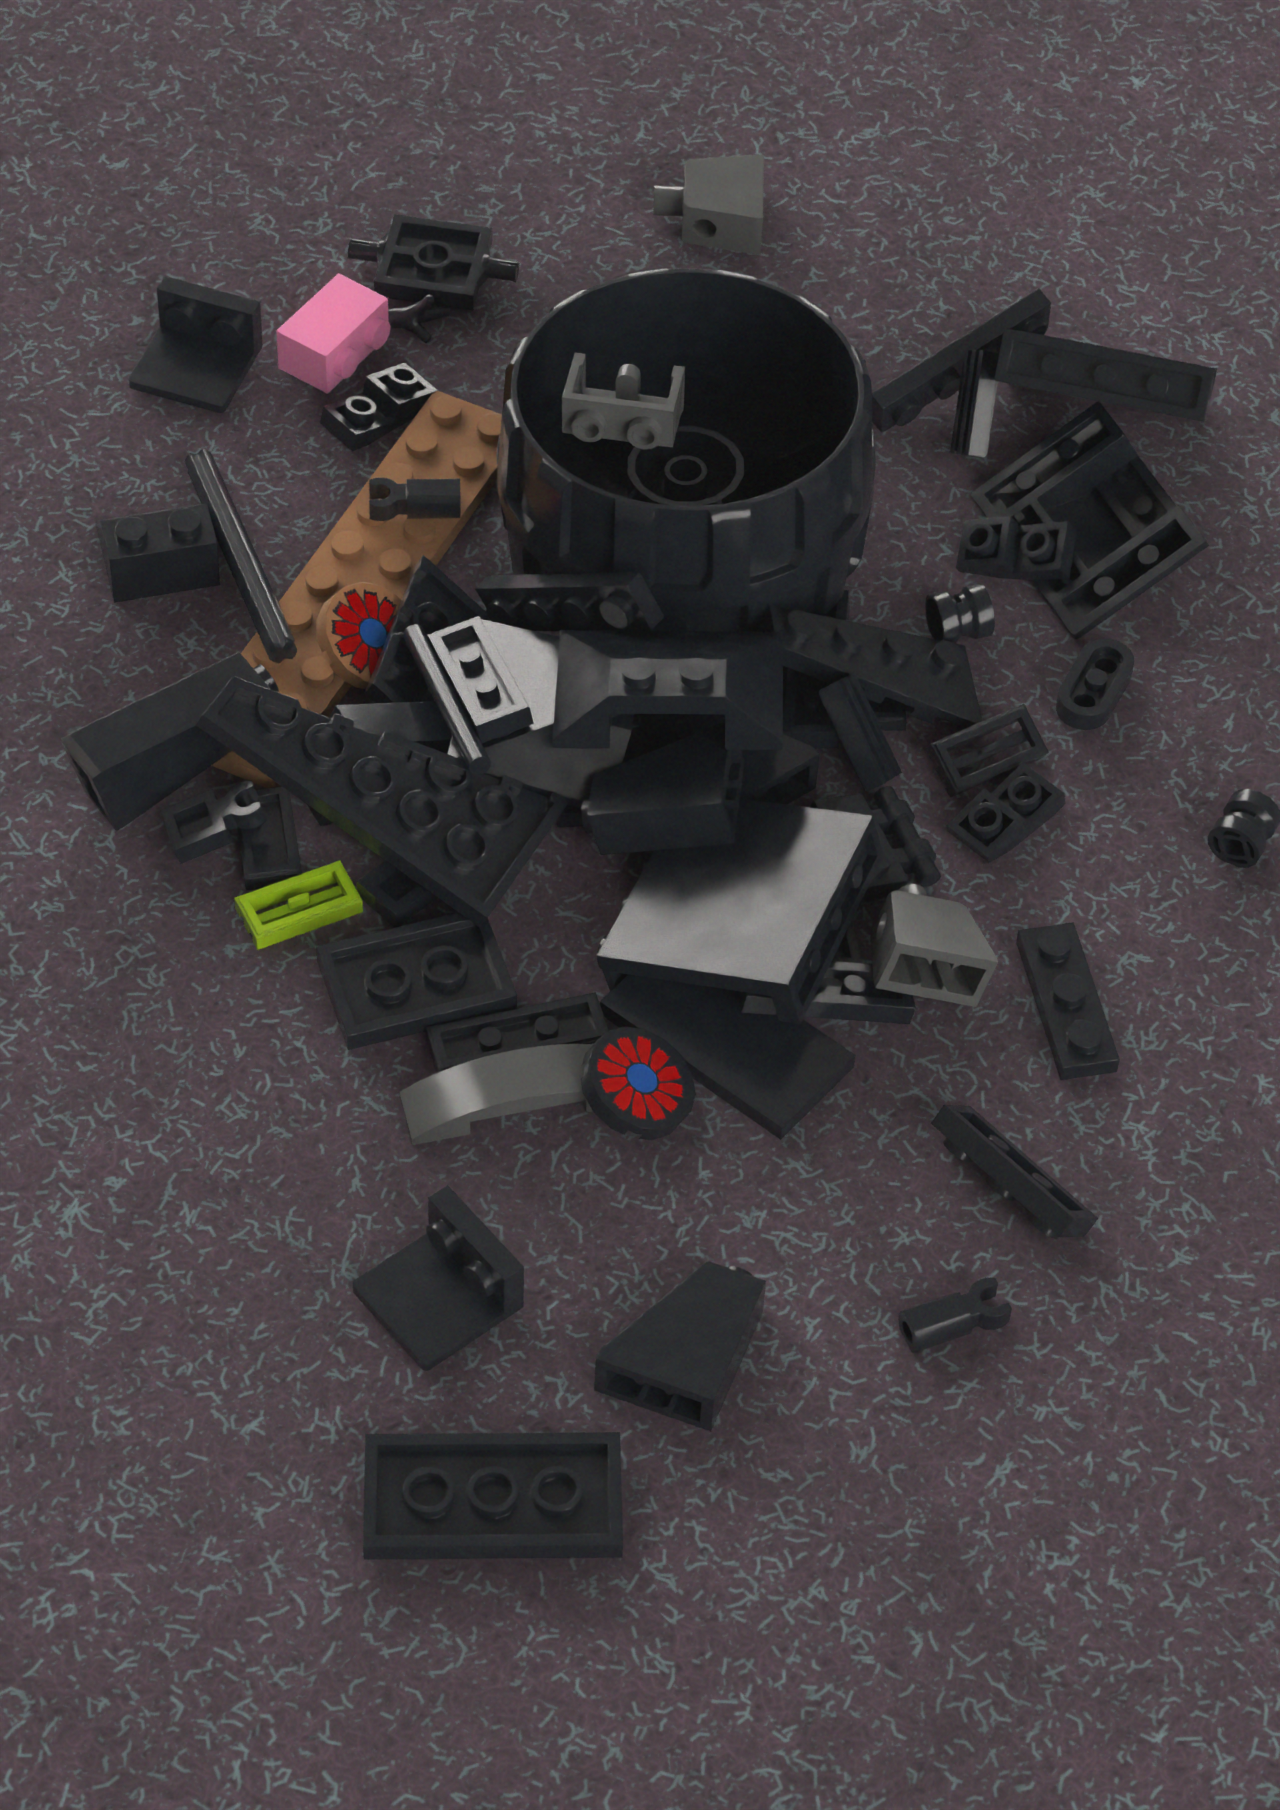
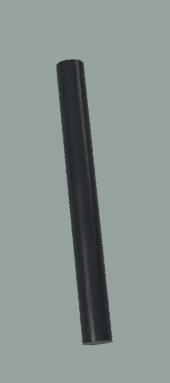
[403,624,491,775]

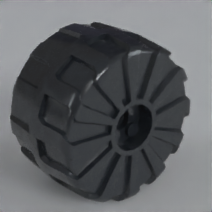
[497,268,876,632]

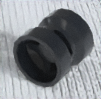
[925,584,995,643]
[1208,789,1280,868]

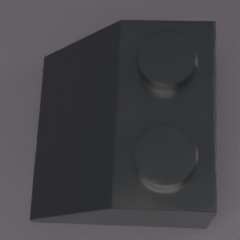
[95,503,220,603]

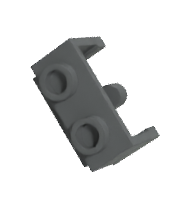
[562,353,685,449]

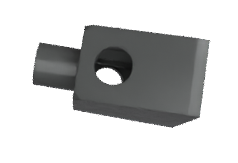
[653,154,764,254]
[870,884,998,1007]

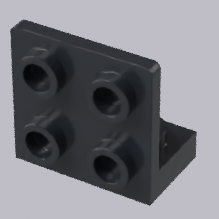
[129,276,263,413]
[352,1185,524,1371]

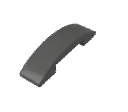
[399,1044,593,1145]

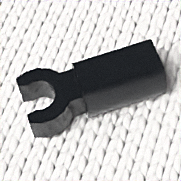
[369,477,461,521]
[898,1277,1012,1353]

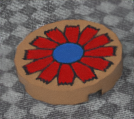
[317,582,401,689]

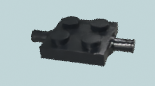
[348,214,519,310]

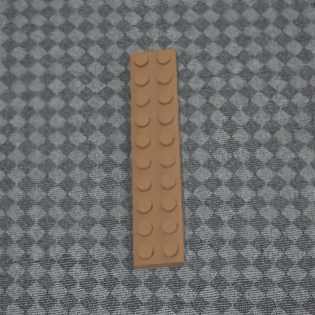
[211,391,502,788]

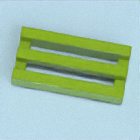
[234,860,363,950]

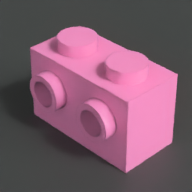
[276,273,391,394]

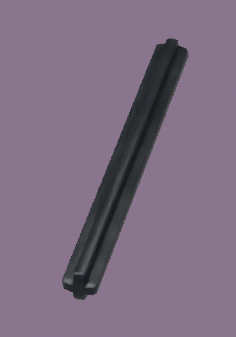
[185,449,297,663]

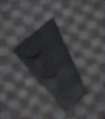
[365,555,491,703]

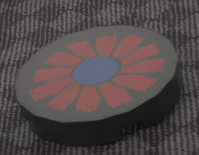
[581,1027,696,1140]

